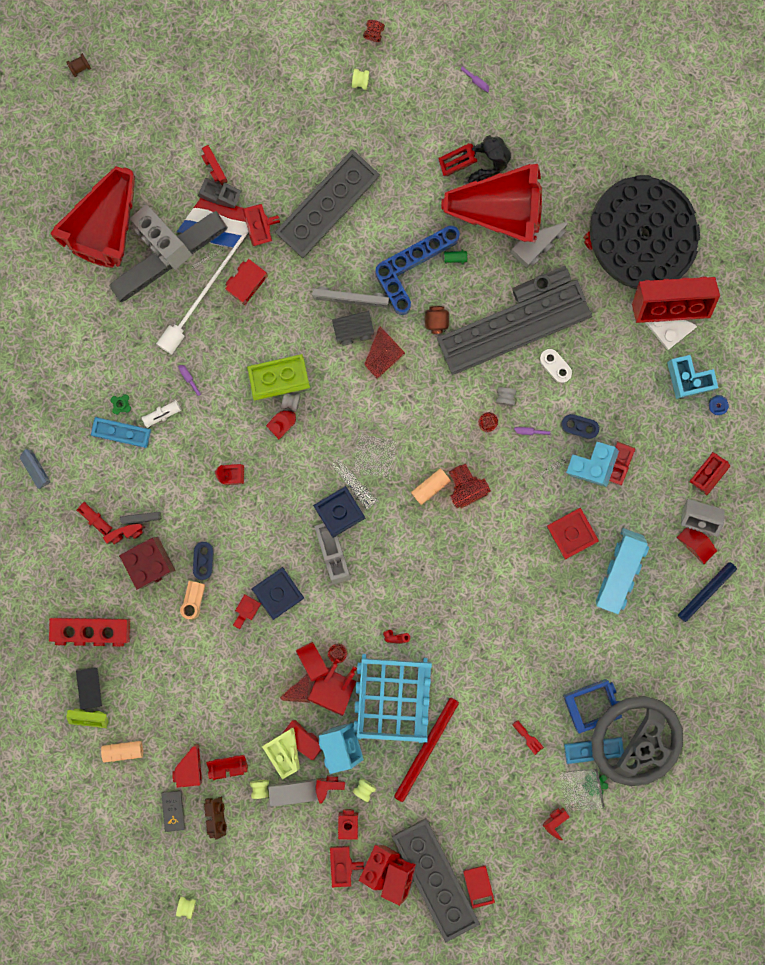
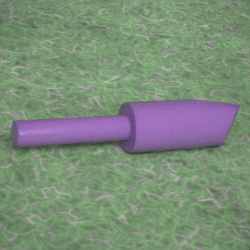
[461,66,489,92]
[178,365,201,396]
[514,427,551,435]

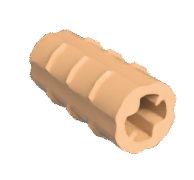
[411,468,451,505]
[101,741,143,763]

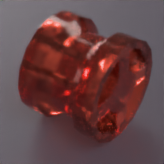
[363,20,385,42]
[478,412,498,432]
[328,643,347,663]

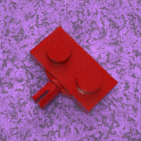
[242,204,280,246]
[330,846,364,888]

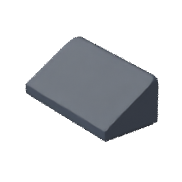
[20,449,51,489]

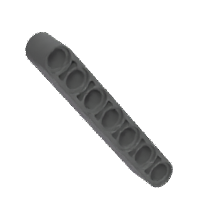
[109,211,228,302]

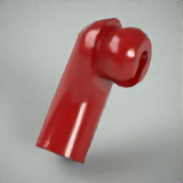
[383,629,410,644]

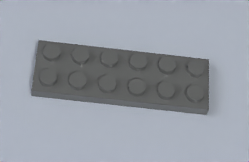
[275,149,380,258]
[392,818,480,943]

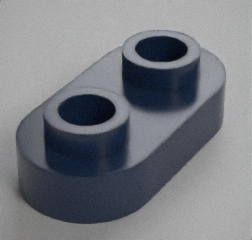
[561,414,599,439]
[193,542,214,580]

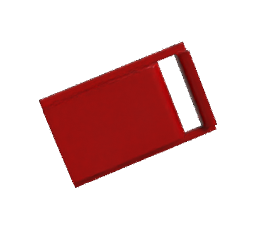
[463,865,495,909]

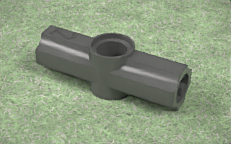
[512,266,571,304]

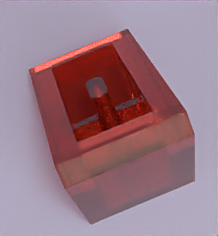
[280,674,312,703]

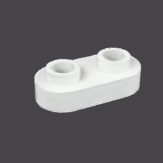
[540,349,572,383]

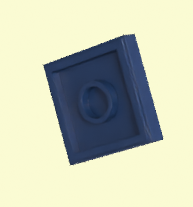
[313,486,366,538]
[251,567,304,620]

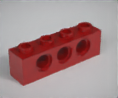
[49,617,130,647]

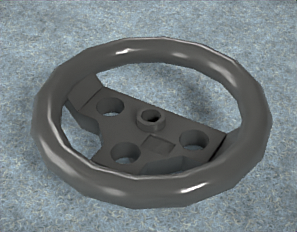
[591,696,683,787]

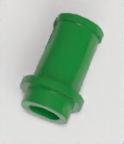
[444,249,468,264]

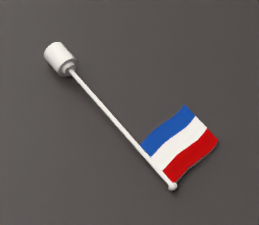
[156,198,249,355]

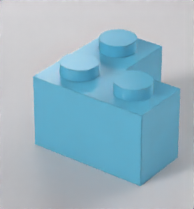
[667,355,718,399]
[566,442,619,487]

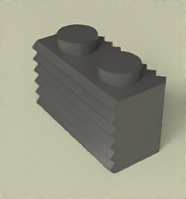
[332,311,374,346]

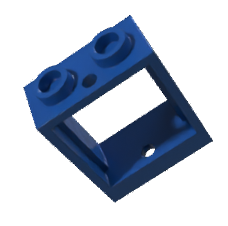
[563,679,623,734]

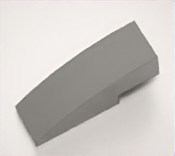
[314,523,351,585]
[268,779,329,807]

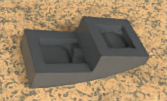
[198,178,242,208]

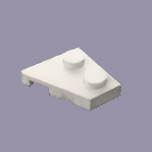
[645,320,697,350]

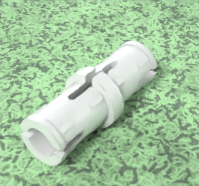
[142,400,181,428]

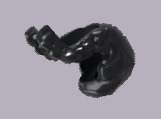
[458,135,511,183]

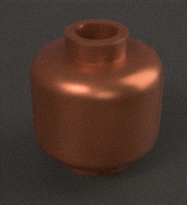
[424,306,449,334]

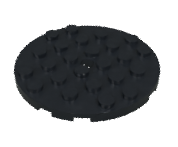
[590,175,700,289]

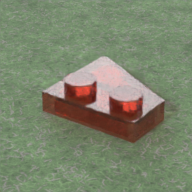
[364,326,405,379]

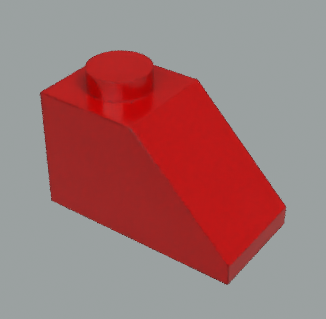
[172,744,202,788]

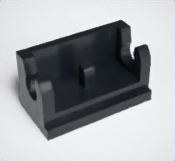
[76,667,102,709]

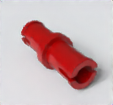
[76,502,113,536]

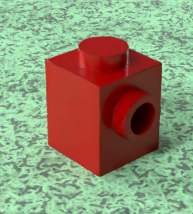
[338,809,358,840]

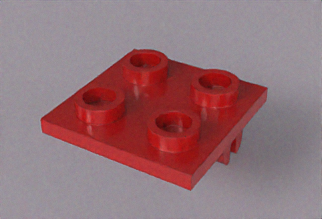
[308,658,357,716]

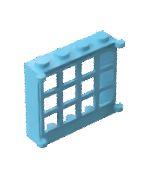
[353,654,432,743]

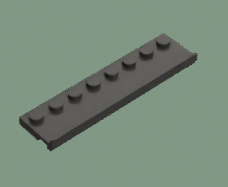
[437,280,592,376]

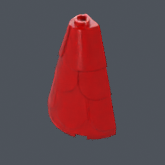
[441,164,542,242]
[50,166,135,268]

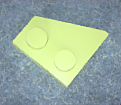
[262,728,300,780]

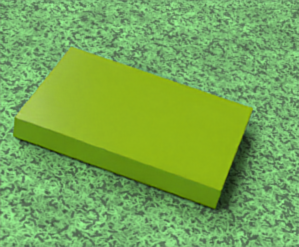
[247,354,310,401]

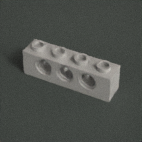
[130,204,192,270]

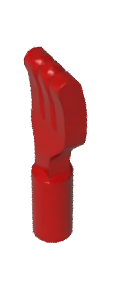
[512,720,544,755]

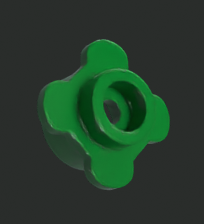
[110,394,131,415]

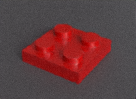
[546,507,599,560]

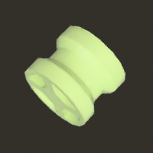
[352,69,370,90]
[352,778,377,802]
[250,780,269,799]
[176,897,196,920]

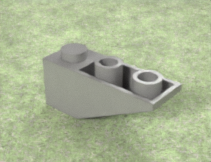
[510,222,568,268]

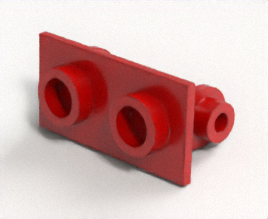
[206,755,248,781]

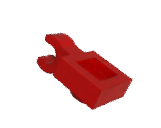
[233,594,261,629]

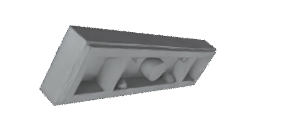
[312,286,389,308]

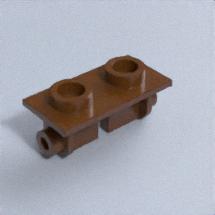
[204,796,227,840]

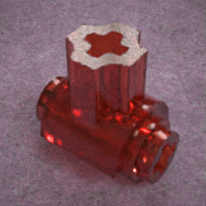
[449,463,491,509]

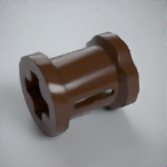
[66,53,91,77]

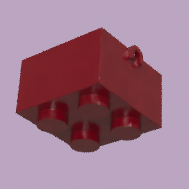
[119,537,176,590]

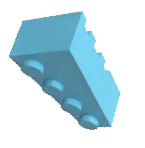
[596,528,649,615]

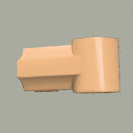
[180,581,205,620]

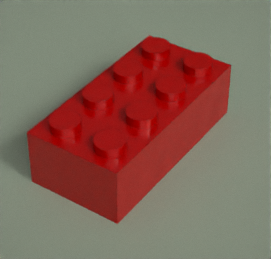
[632,276,720,323]

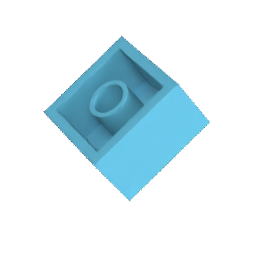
[319,723,364,774]

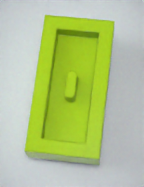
[66,709,108,729]

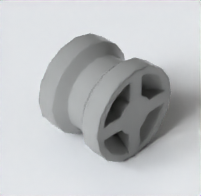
[496,387,517,406]
[281,393,301,412]

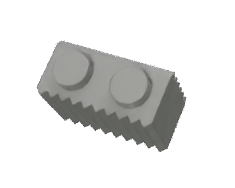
[681,499,725,537]

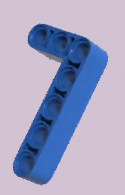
[375,226,460,315]

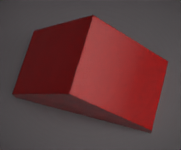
[676,527,717,564]

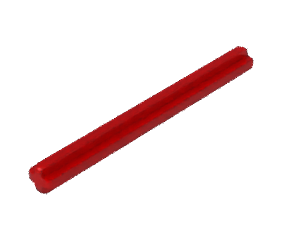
[394,698,459,802]

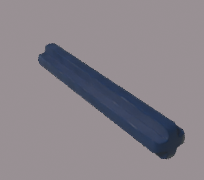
[678,562,737,622]

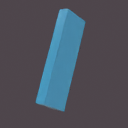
[91,417,151,448]
[564,737,624,764]

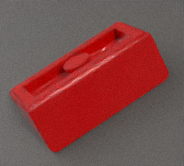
[689,452,730,496]

